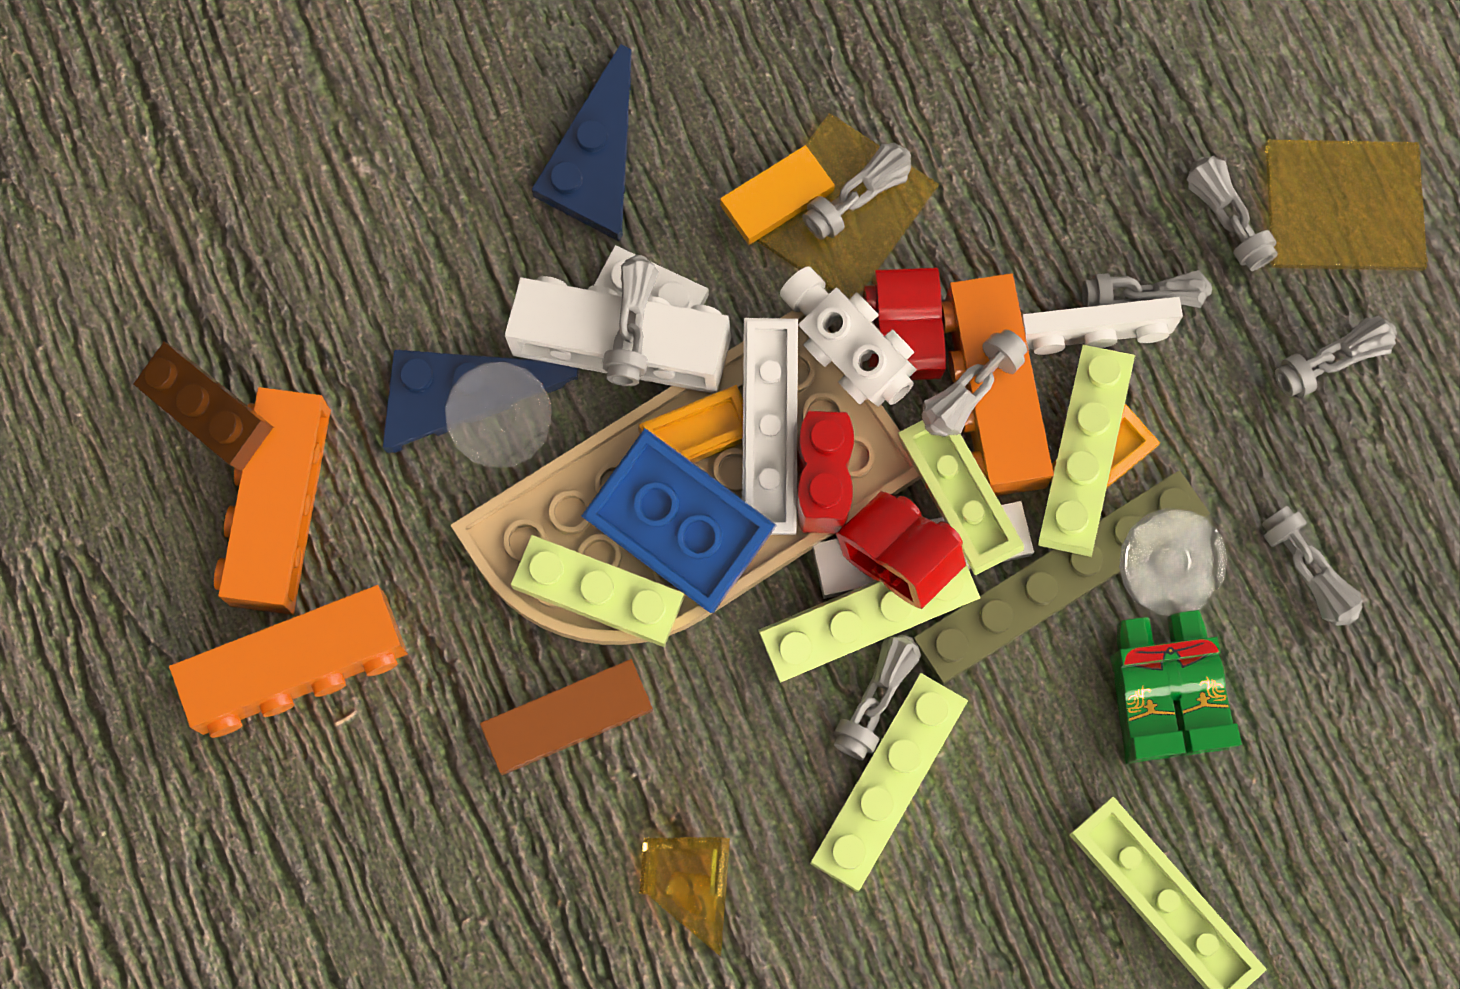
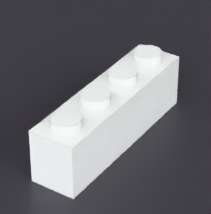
[505,276,731,394]

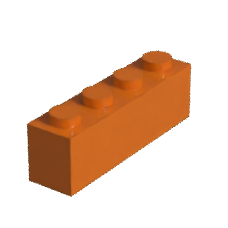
[942,273,1054,496]
[214,387,331,615]
[169,585,408,738]

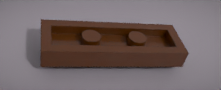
[133,341,273,471]

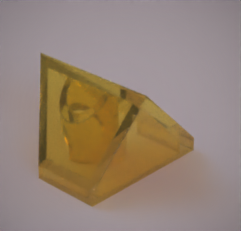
[639,837,730,957]

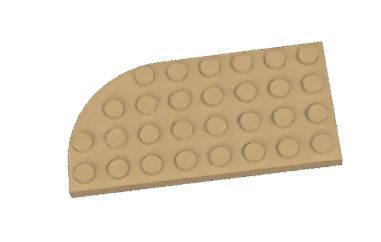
[451,310,921,645]

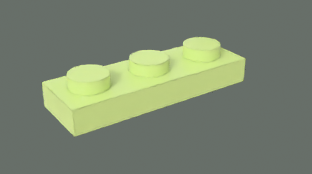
[898,420,1024,575]
[511,535,684,647]

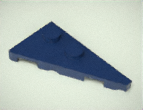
[532,44,632,241]
[383,350,579,453]

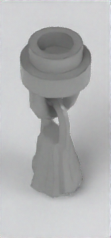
[803,143,911,240]
[1187,156,1278,271]
[603,255,659,386]
[1082,270,1212,308]
[1275,315,1397,397]
[921,329,1028,437]
[1262,506,1363,626]
[834,634,921,760]

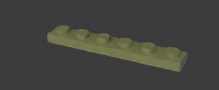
[913,470,1210,686]

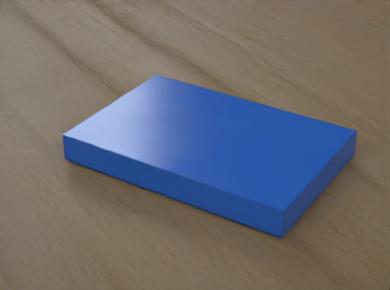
[581,428,777,613]

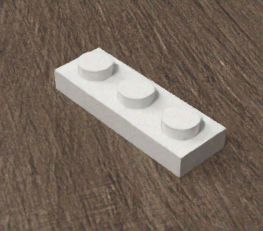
[1022,297,1183,355]

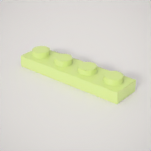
[1038,345,1135,557]
[758,561,980,683]
[810,673,968,892]
[1069,797,1267,989]

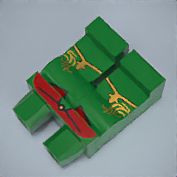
[1110,610,1242,764]

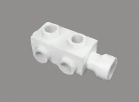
[780,267,917,407]

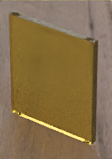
[756,113,939,299]
[1265,139,1428,271]

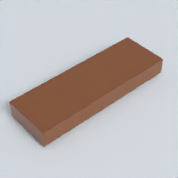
[480,659,653,775]

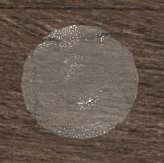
[445,361,552,468]
[1119,508,1227,616]

